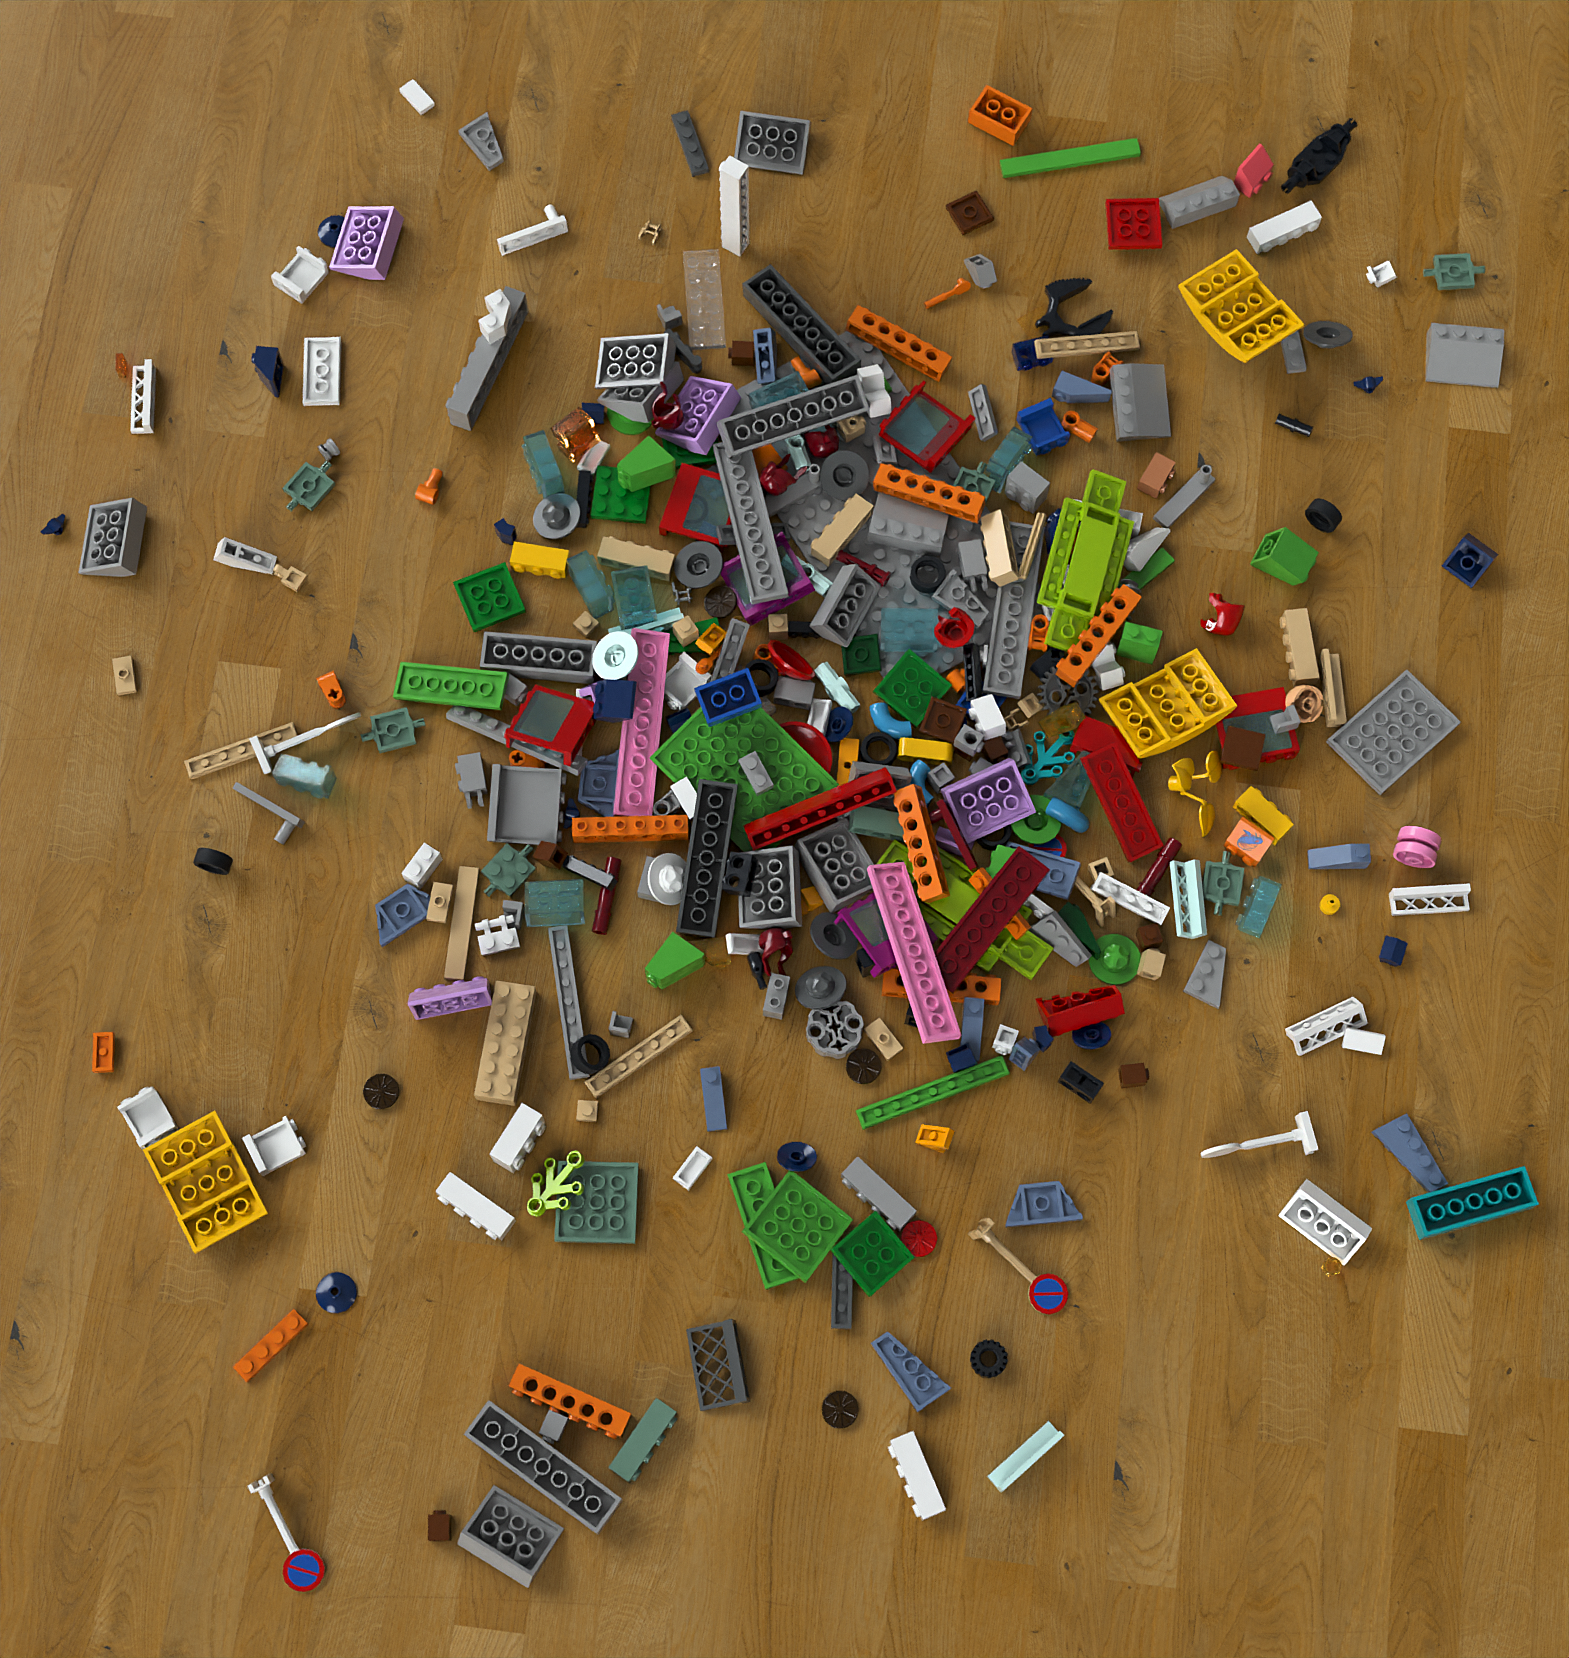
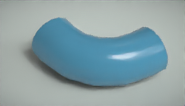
[869,703,912,740]
[909,760,934,807]
[1045,797,1090,833]

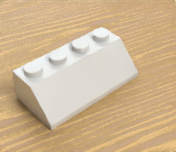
[1278,1179,1372,1265]

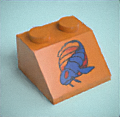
[1223,817,1275,867]

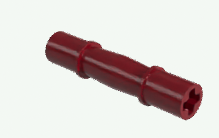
[1136,838,1182,897]
[592,857,622,935]

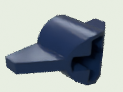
[1353,376,1383,394]
[40,514,65,535]
[564,798,580,829]

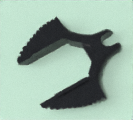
[1035,278,1113,338]

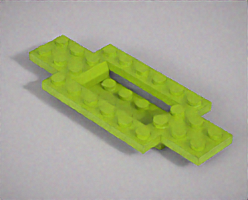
[1037,469,1134,652]
[876,839,1054,980]

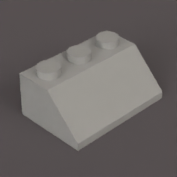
[848,761,912,811]

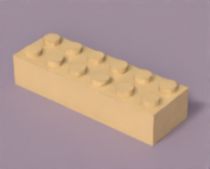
[474,981,537,1106]

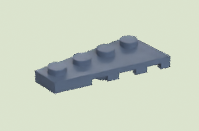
[871,1331,951,1412]

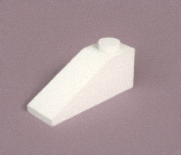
[1123,527,1171,571]
[213,537,277,574]

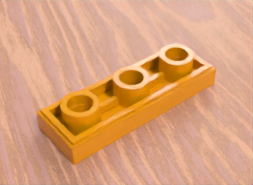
[837,738,859,786]

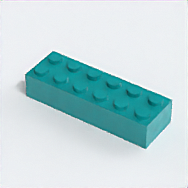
[1406,1166,1539,1240]

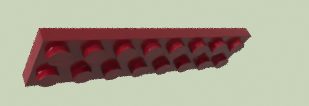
[935,846,1051,993]

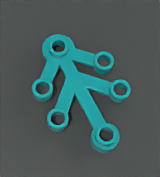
[1021,728,1075,785]

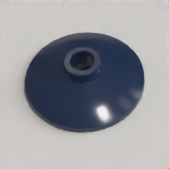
[318,215,345,248]
[825,707,853,742]
[1072,1022,1111,1049]
[777,1142,817,1172]
[316,1272,357,1313]

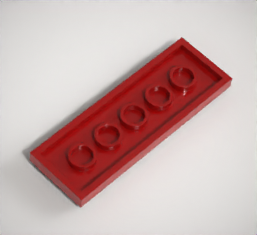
[1080,742,1164,863]

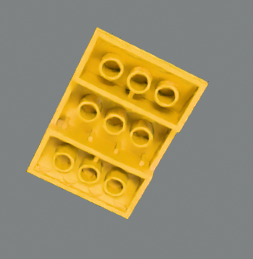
[1178,249,1304,363]
[1099,648,1237,759]
[143,1111,268,1254]

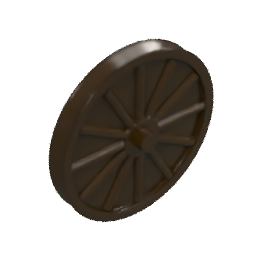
[704,586,737,619]
[846,1049,881,1084]
[363,1074,399,1109]
[822,1390,858,1428]

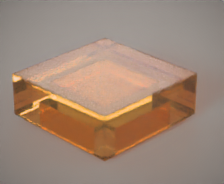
[116,353,127,378]

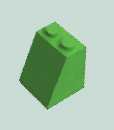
[617,436,676,492]
[1250,527,1319,586]
[1116,621,1163,665]
[645,932,705,989]

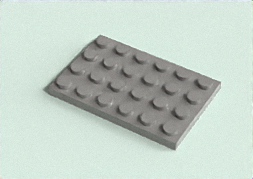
[1326,670,1461,795]

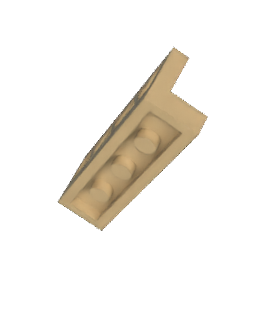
[1319,649,1347,727]

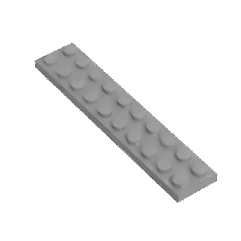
[713,442,788,604]
[982,521,1045,699]

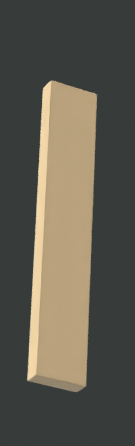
[1034,331,1140,359]
[184,722,298,780]
[444,866,479,981]
[584,1015,693,1099]

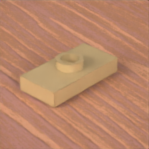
[112,656,137,696]
[426,882,453,923]
[864,1017,903,1061]

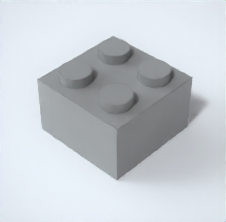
[1004,461,1050,514]

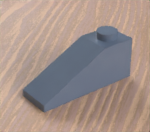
[753,327,777,384]
[1052,371,1112,403]
[1307,844,1371,869]
[960,997,984,1062]
[1009,1037,1040,1071]
[700,1066,727,1132]

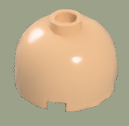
[1285,685,1323,723]

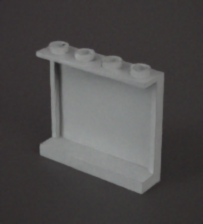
[487,764,566,845]

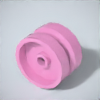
[1393,826,1442,868]

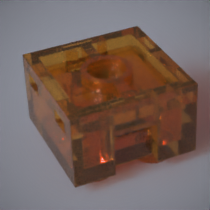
[551,407,601,463]

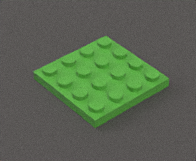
[742,1170,853,1282]

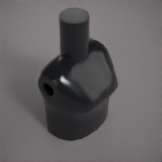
[747,952,767,990]

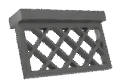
[686,1319,750,1411]

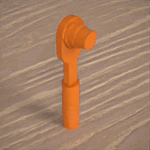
[924,278,971,309]
[695,645,722,674]

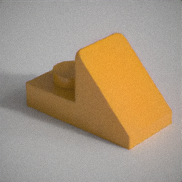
[695,623,726,656]
[800,886,824,916]
[915,1124,955,1153]

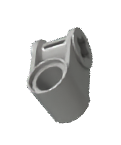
[653,789,683,816]

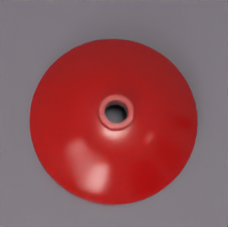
[768,640,815,680]

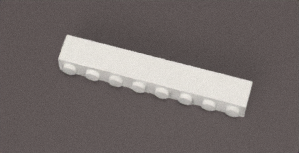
[719,156,749,257]

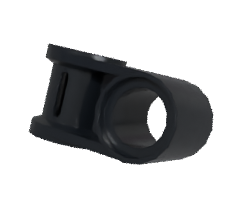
[1029,647,1064,679]

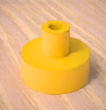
[1319,894,1340,915]

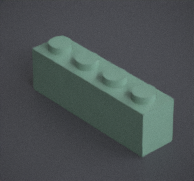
[848,804,922,846]
[608,1398,678,1483]

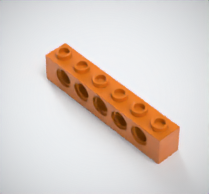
[845,305,952,382]
[873,463,985,524]
[1055,584,1142,688]
[893,784,950,903]
[572,815,689,843]
[881,967,1001,1006]
[509,1364,632,1440]

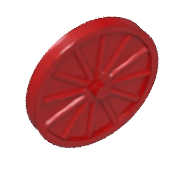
[901,1220,937,1257]

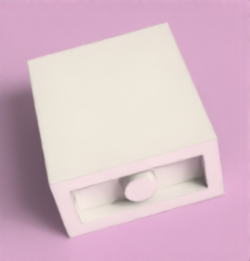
[271,246,329,304]
[664,652,712,711]
[117,1086,179,1149]
[242,1116,307,1176]

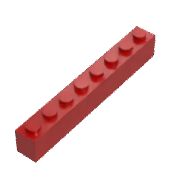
[743,767,897,851]

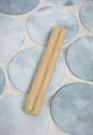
[1018,512,1047,580]

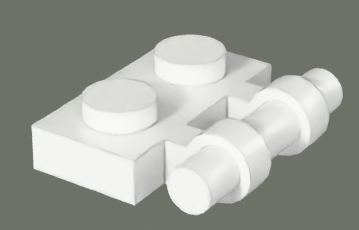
[475,915,520,956]

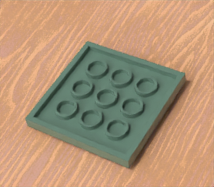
[554,1161,639,1244]

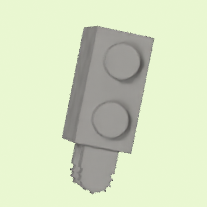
[957,539,990,593]
[455,752,488,809]

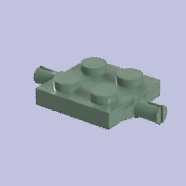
[1423,253,1485,290]
[282,461,335,512]
[947,462,996,505]
[361,707,426,753]
[481,843,536,897]
[1202,851,1245,916]

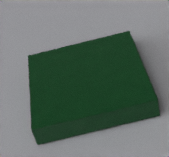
[841,634,882,676]

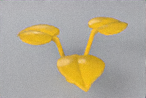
[1168,751,1222,837]

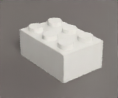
[490,1103,546,1174]

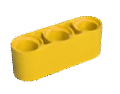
[897,737,954,766]

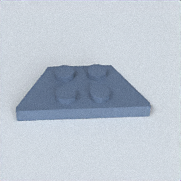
[578,750,619,817]
[375,883,431,947]
[1005,1181,1083,1228]

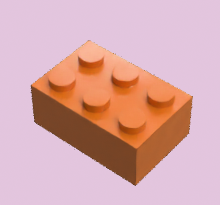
[968,85,1033,146]

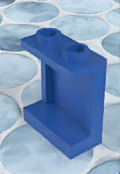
[1016,398,1070,456]

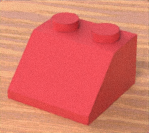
[1234,143,1274,198]

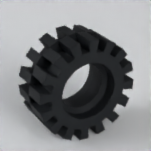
[970,1339,1008,1378]

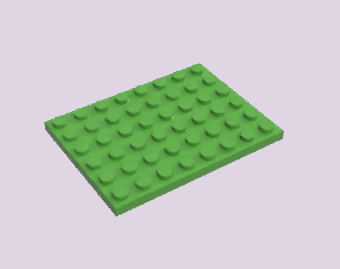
[650,707,839,852]

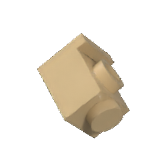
[837,415,866,443]

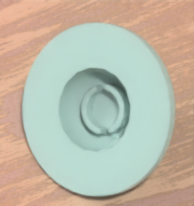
[593,631,639,680]

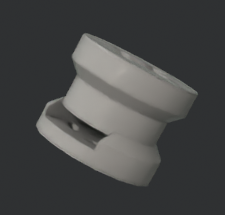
[318,438,340,461]

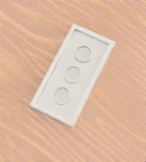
[303,337,341,406]

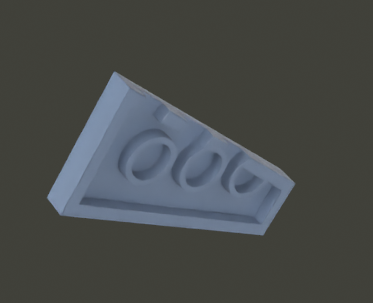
[1371,1113,1448,1193]

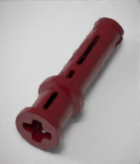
[836,549,891,587]

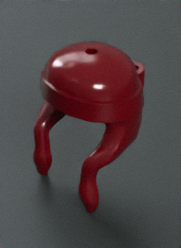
[651,381,684,431]
[804,425,839,459]
[759,454,807,496]
[758,927,793,976]

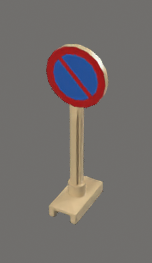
[1029,834,1116,927]
[968,1218,1068,1315]

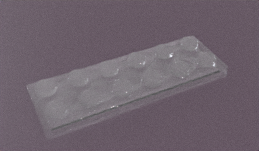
[683,249,726,350]

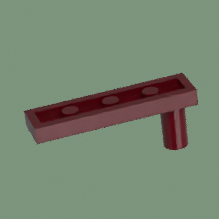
[929,799,980,873]

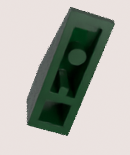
[1058,902,1101,960]

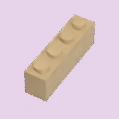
[810,494,874,567]
[980,509,1020,587]
[597,536,675,581]
[1280,608,1319,687]

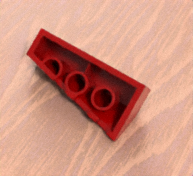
[1035,985,1125,1037]

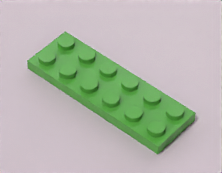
[393,662,509,710]
[728,1162,800,1290]

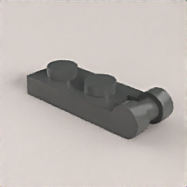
[664,328,702,374]

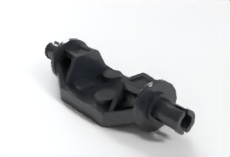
[1281,118,1357,194]

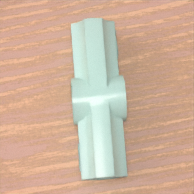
[785,435,811,473]
[781,555,833,597]
[814,662,860,714]

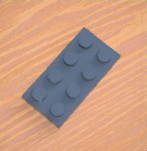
[1006,841,1081,900]

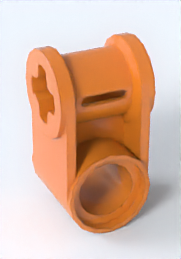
[1091,351,1123,386]
[1027,614,1049,652]
[316,670,346,709]
[509,750,546,768]

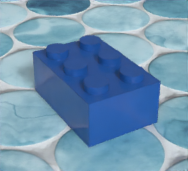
[694,668,762,727]

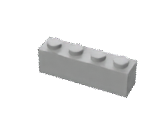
[841,1156,917,1232]

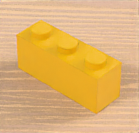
[510,542,570,579]
[1233,786,1294,845]

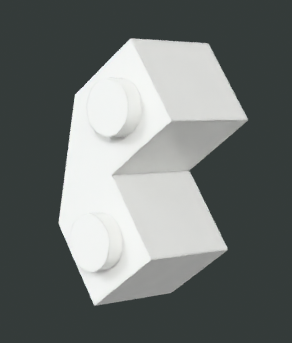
[478,289,512,344]
[857,364,891,418]
[1086,641,1125,690]

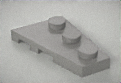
[458,112,504,171]
[932,569,989,629]
[1028,911,1092,967]
[1183,940,1226,1009]

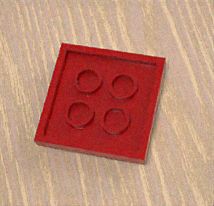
[1105,198,1162,250]

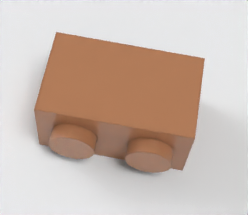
[1137,452,1176,499]

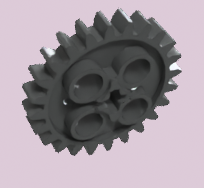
[1037,663,1099,724]

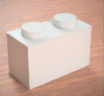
[968,694,1006,741]
[401,843,443,890]

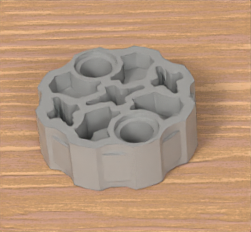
[806,1001,864,1059]

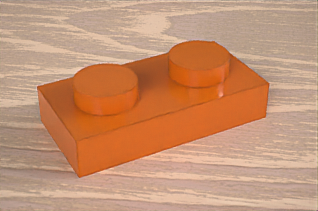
[92,1032,115,1073]

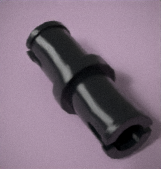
[1275,413,1313,437]

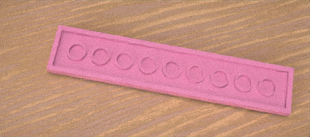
[613,628,670,816]
[867,862,962,1044]

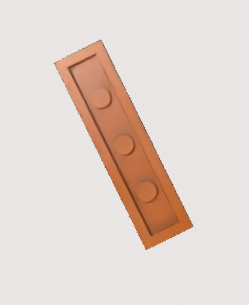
[968,867,1031,940]
[233,1309,308,1383]

